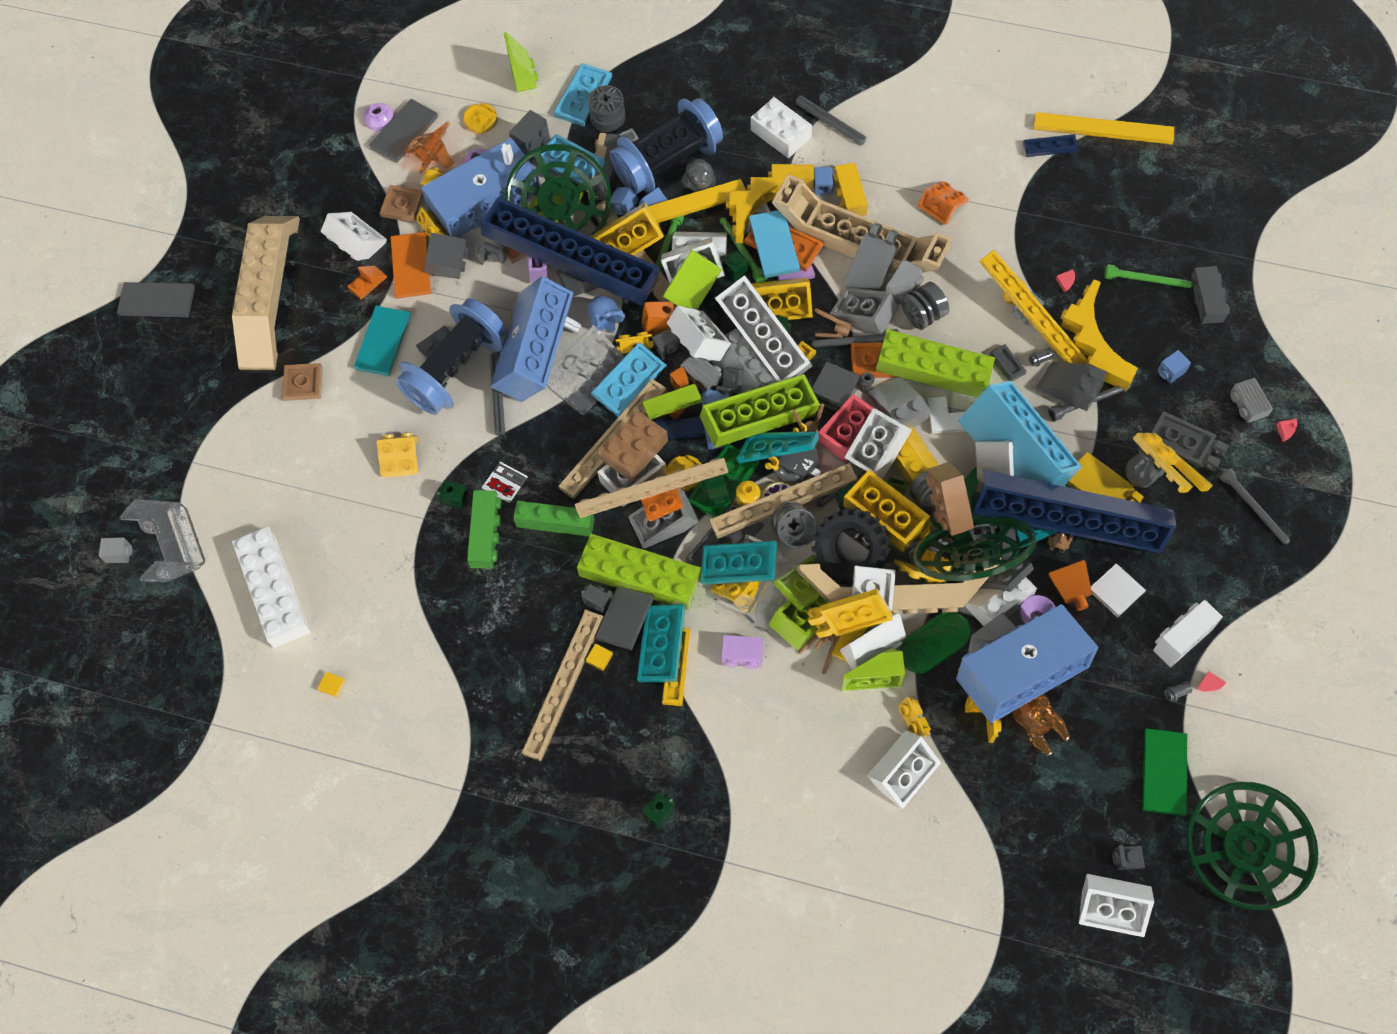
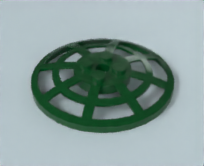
[505,144,611,237]
[913,516,1036,581]
[1186,781,1319,911]

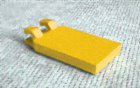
[1067,452,1143,503]
[808,589,893,638]

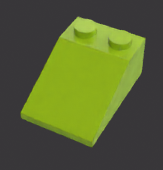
[503,32,538,93]
[769,597,828,651]
[841,649,905,691]

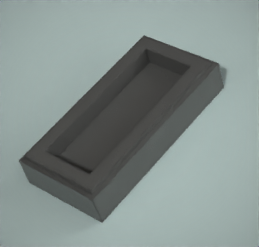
[989,344,1027,382]

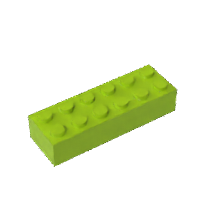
[875,329,995,398]
[700,374,820,448]
[577,534,701,611]

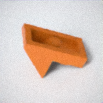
[348,266,387,300]

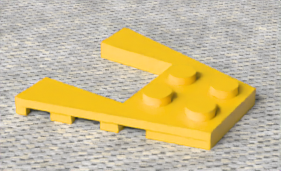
[1133,433,1213,493]

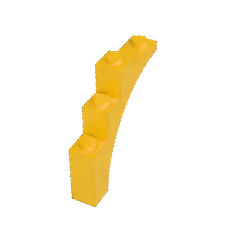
[726,164,814,243]
[1060,280,1138,391]

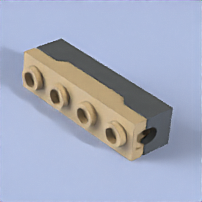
[585,133,620,201]

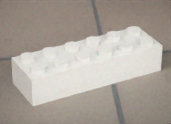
[715,275,812,382]
[232,526,311,648]

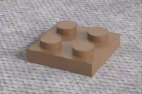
[380,185,424,223]
[282,363,322,401]

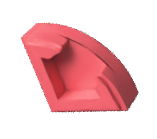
[1056,269,1075,293]
[1276,419,1297,442]
[1197,671,1227,692]

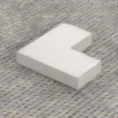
[927,397,966,434]

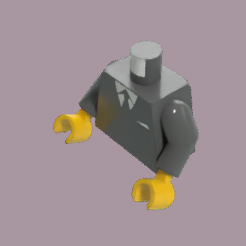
[765,423,823,483]

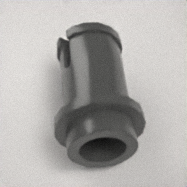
[1029,348,1054,367]
[860,372,875,393]
[1164,681,1192,702]

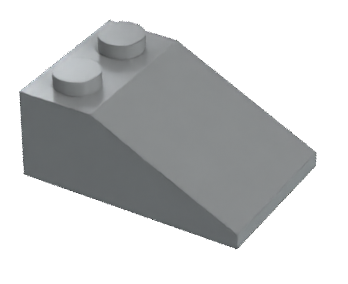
[830,287,898,335]
[867,377,930,427]
[628,488,699,549]

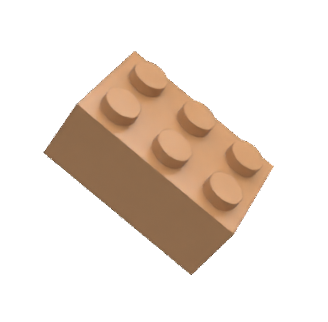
[601,411,668,482]
[926,462,974,536]

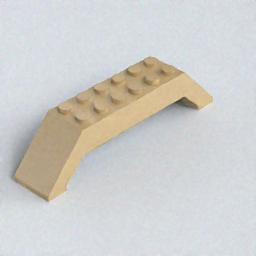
[772,174,953,274]
[232,216,300,370]
[797,558,1001,615]

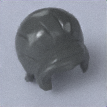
[681,159,716,193]
[1125,447,1164,488]

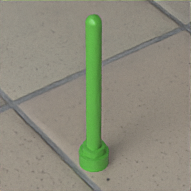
[655,216,684,271]
[720,217,768,283]
[1104,264,1193,288]

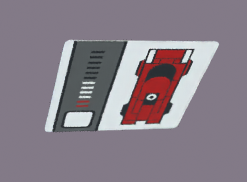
[482,462,527,503]

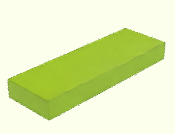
[643,384,702,420]

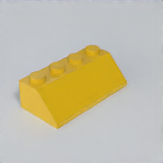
[590,202,664,256]
[751,277,813,320]
[893,427,939,488]

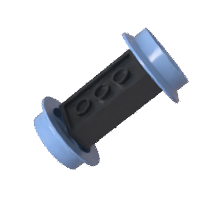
[610,98,723,194]
[396,298,506,415]

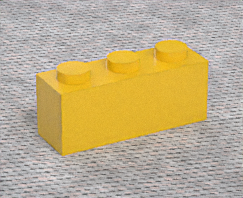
[832,162,868,216]

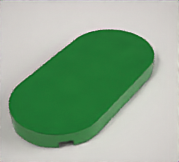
[899,612,970,673]

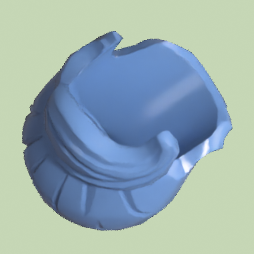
[588,296,625,333]

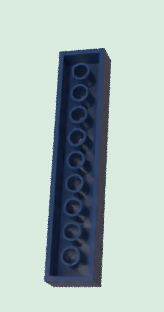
[481,197,659,306]
[971,470,1177,553]

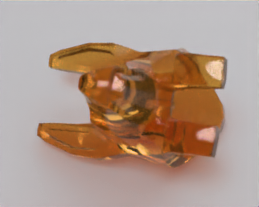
[405,121,454,174]
[1013,694,1070,756]

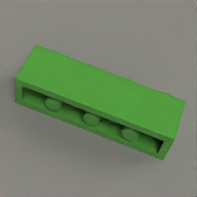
[467,490,502,568]
[514,501,595,536]

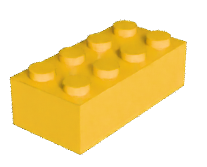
[843,470,931,553]

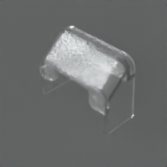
[119,499,205,582]
[713,534,795,632]

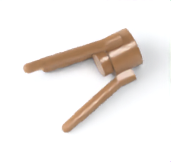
[814,308,852,338]
[793,404,824,432]
[1047,533,1075,553]
[798,633,839,674]

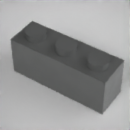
[1190,266,1230,324]

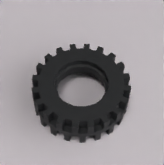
[812,508,891,586]

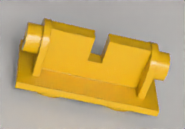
[416,206,446,238]
[616,332,654,355]
[898,696,931,737]

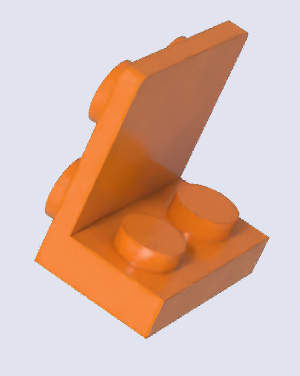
[917,181,969,225]
[641,473,683,522]

